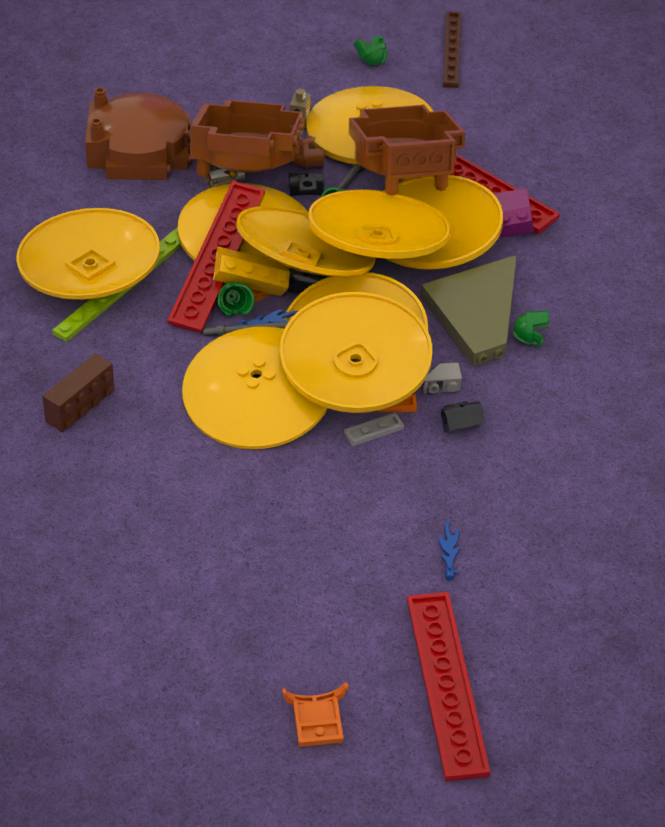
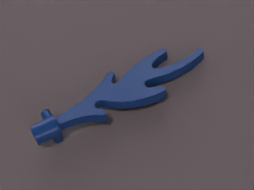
[237,309,298,326]
[439,519,460,580]

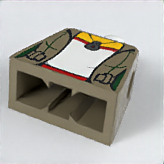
[289,88,311,130]
[204,165,245,189]

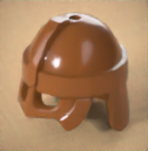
[293,136,324,169]

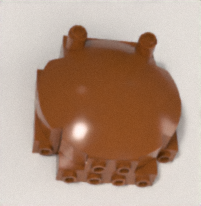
[85,87,192,180]
[190,99,305,178]
[349,105,465,195]

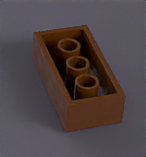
[42,353,114,432]

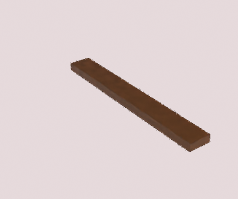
[443,11,461,88]

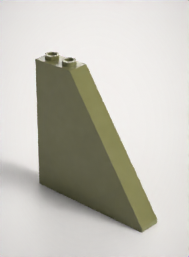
[421,255,516,366]

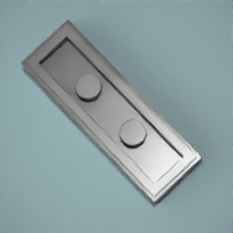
[344,412,404,446]

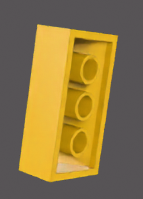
[213,246,290,296]

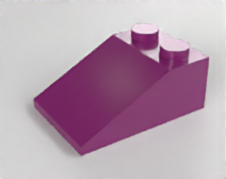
[494,188,534,238]

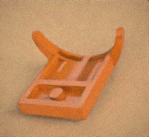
[282,683,348,747]

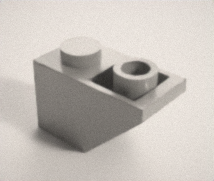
[423,362,462,393]

